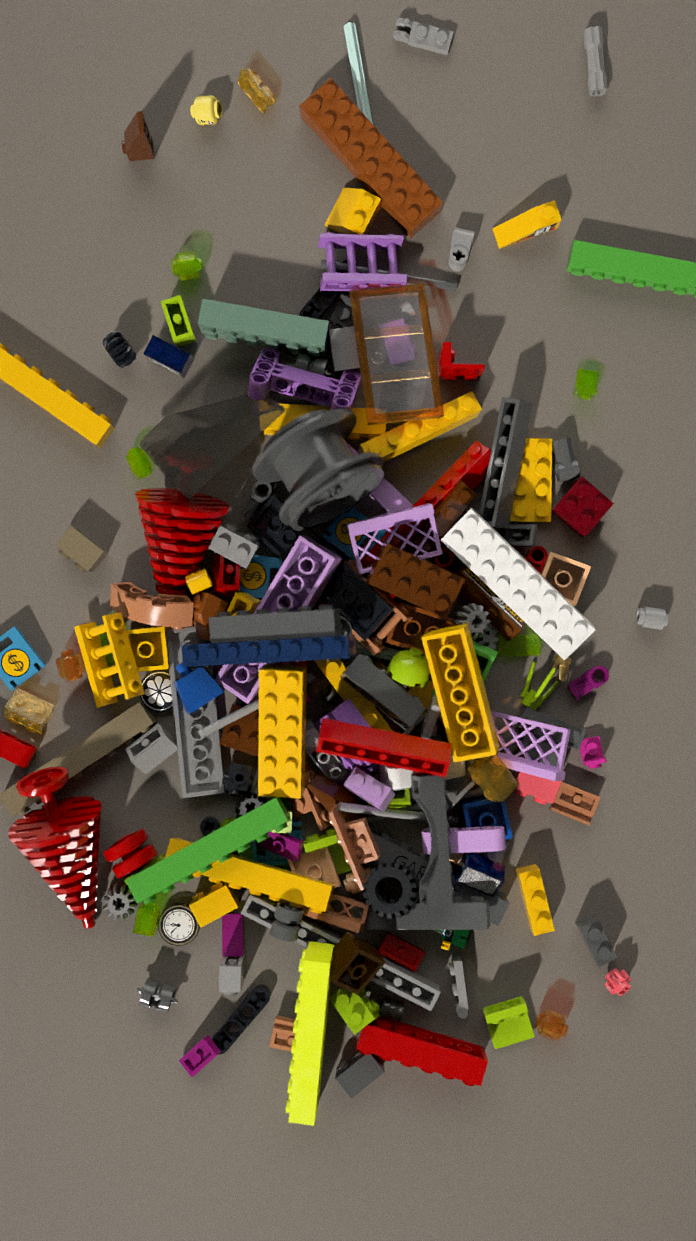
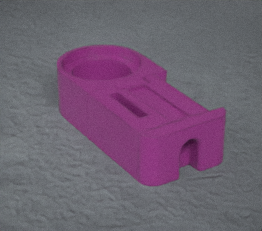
[567,666,609,700]

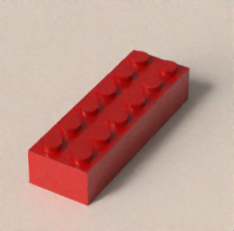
[356,1016,488,1086]

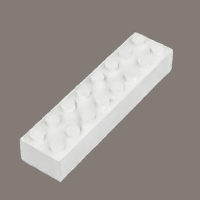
[441,508,595,660]

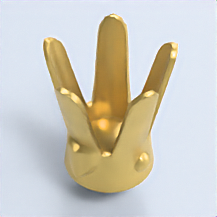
[551,655,572,683]

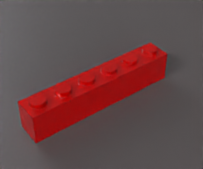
[316,718,451,777]

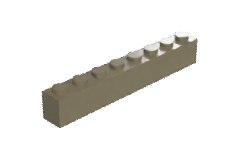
[0,701,156,817]

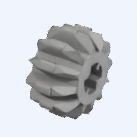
[453,604,491,640]
[102,884,139,920]

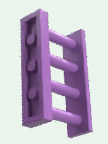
[318,232,407,292]

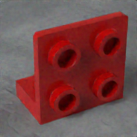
[439,342,485,381]

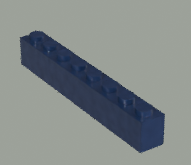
[181,634,356,667]

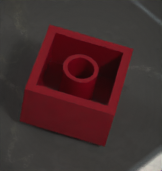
[551,476,614,538]

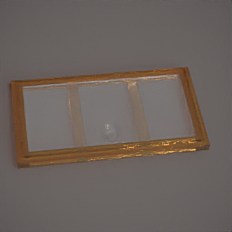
[349,284,444,425]

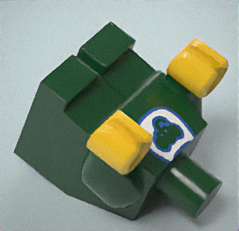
[436,930,471,951]

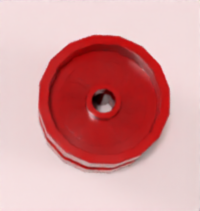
[102,828,158,878]

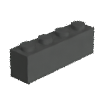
[340,653,426,731]

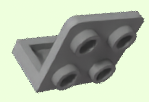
[208,523,261,569]

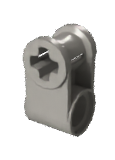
[448,227,475,271]

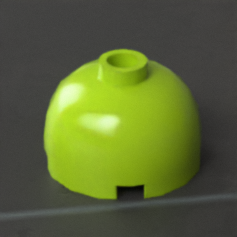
[387,648,430,688]

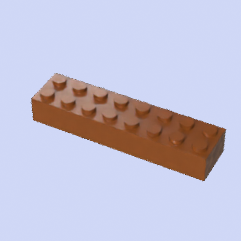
[299,78,443,239]

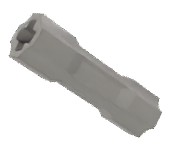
[583,26,608,96]

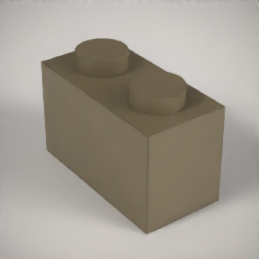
[55,526,108,573]

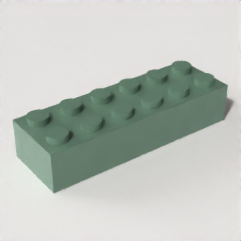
[198,299,329,358]

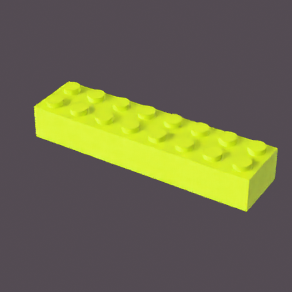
[286,941,335,1126]

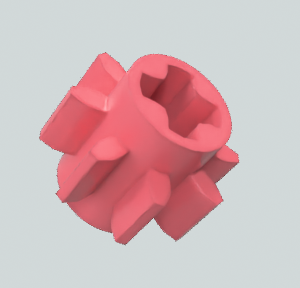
[604,968,632,996]

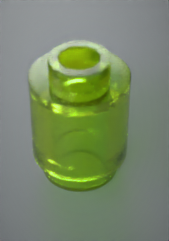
[125,447,153,480]

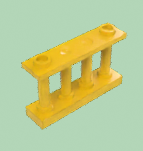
[74,612,144,708]

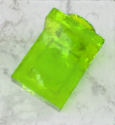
[573,368,599,400]

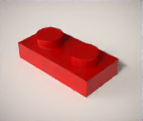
[378,932,425,972]

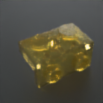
[4,688,55,734]

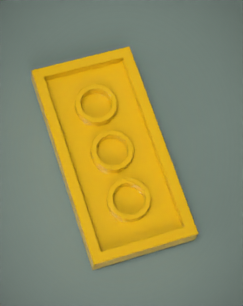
[509,438,552,523]

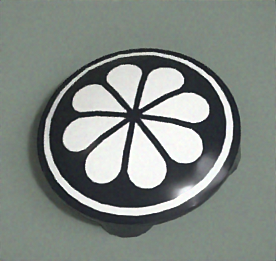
[140,670,173,712]

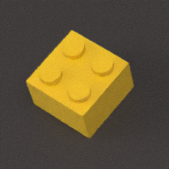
[127,627,170,672]

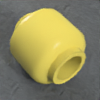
[190,95,223,126]

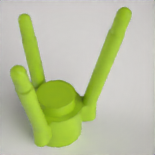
[520,661,559,711]

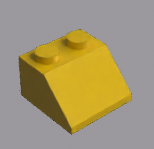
[325,188,381,235]

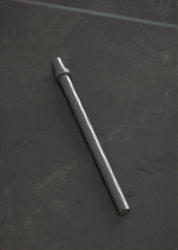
[320,259,457,291]

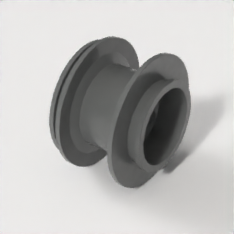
[253,409,384,531]

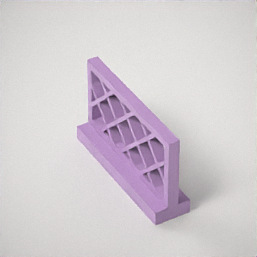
[346,503,442,575]
[478,711,571,781]

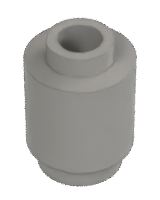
[635,606,669,630]

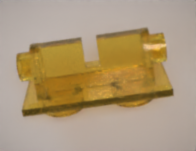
[237,67,277,114]

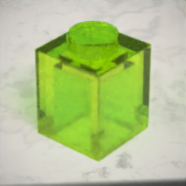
[133,902,162,937]

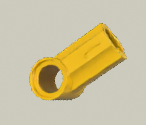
[185,569,213,594]

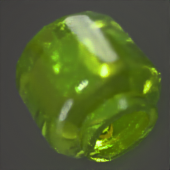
[171,251,203,281]

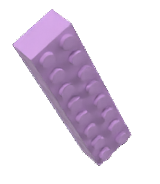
[214,536,342,704]

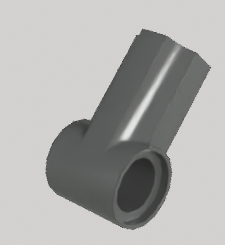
[552,438,580,482]

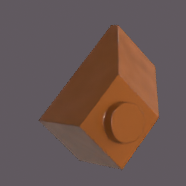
[192,592,228,641]

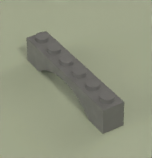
[411,773,454,910]

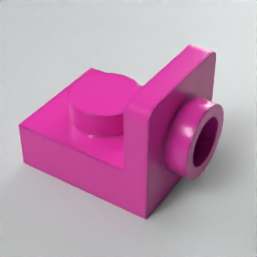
[579,736,607,769]

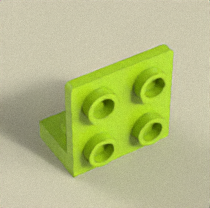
[482,996,534,1049]

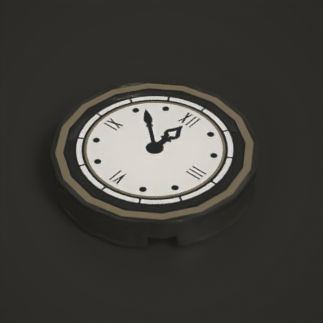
[158,903,200,946]

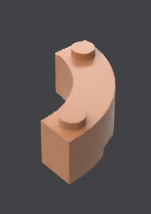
[110,582,194,630]

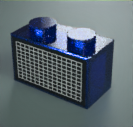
[143,335,194,378]
[455,852,505,897]

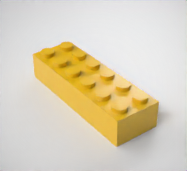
[421,623,500,762]
[258,664,307,799]

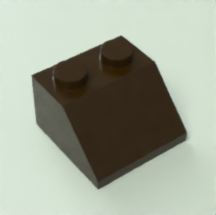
[329,932,386,995]

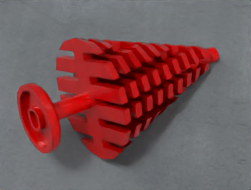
[135,450,230,595]
[8,767,102,929]

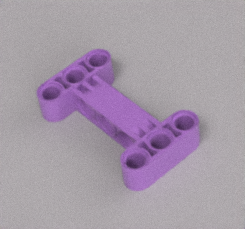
[247,347,361,411]

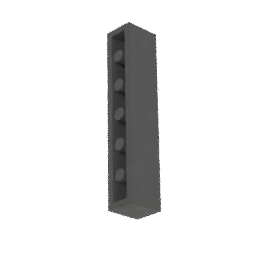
[479,397,533,529]
[209,605,341,643]
[360,896,491,930]

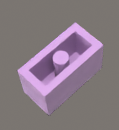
[344,767,395,812]

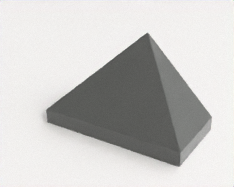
[500,524,537,546]

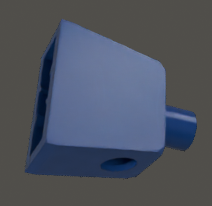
[174,662,224,714]

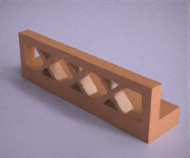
[281,893,370,933]

